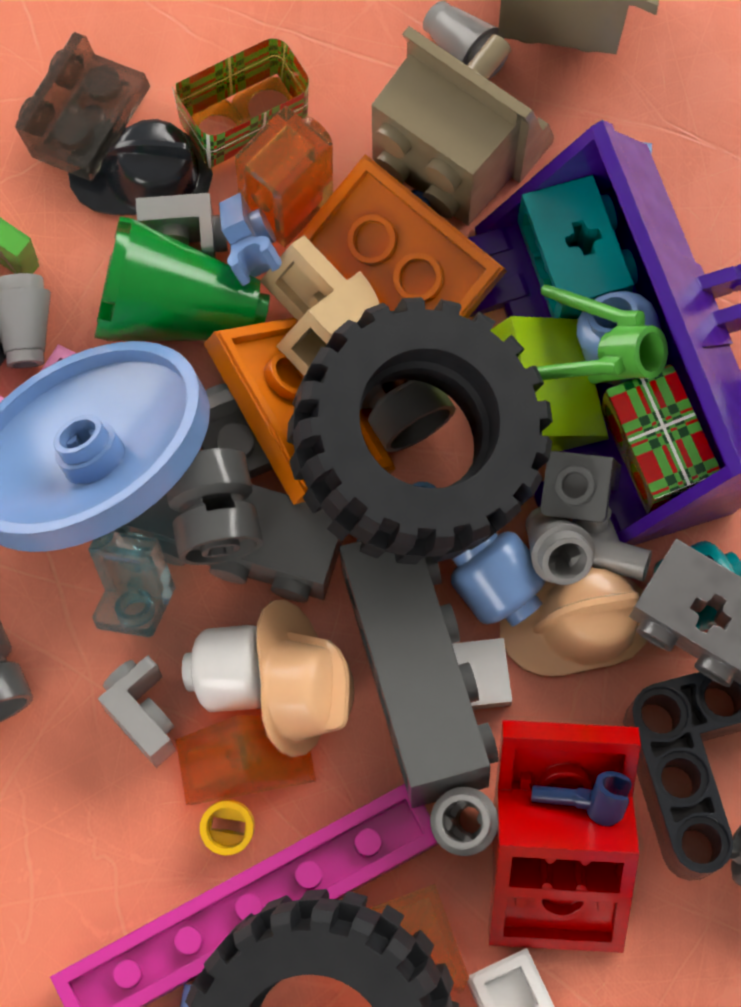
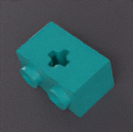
[517,175,638,319]

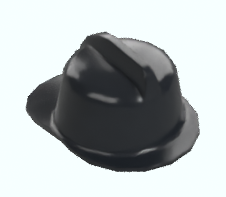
[68,119,213,215]

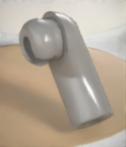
[572,505,652,581]

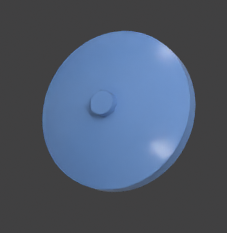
[0,341,210,552]

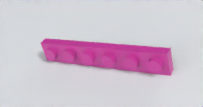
[50,784,439,1007]

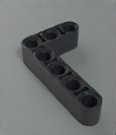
[623,672,741,881]

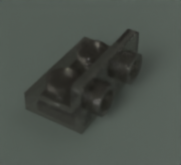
[15,32,151,182]

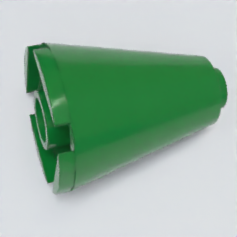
[94,216,270,341]

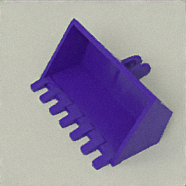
[468,120,741,545]

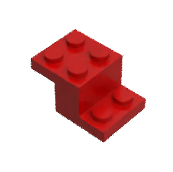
[488,720,641,953]

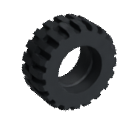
[287,297,553,564]
[185,889,459,1007]

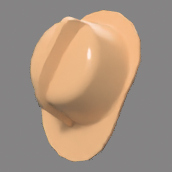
[500,568,647,677]
[257,600,354,757]

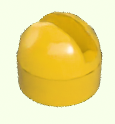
[200,799,255,855]

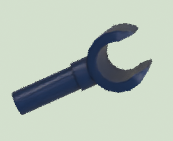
[531,771,632,826]

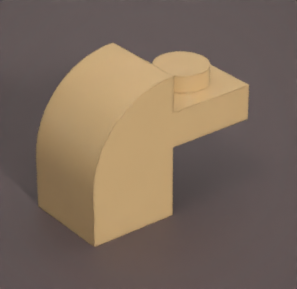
[260,235,379,376]

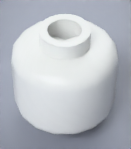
[182,625,261,712]

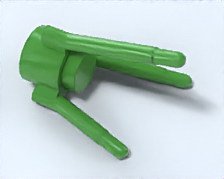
[525,284,668,384]

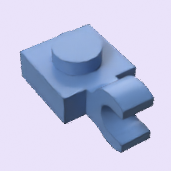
[219,192,282,286]

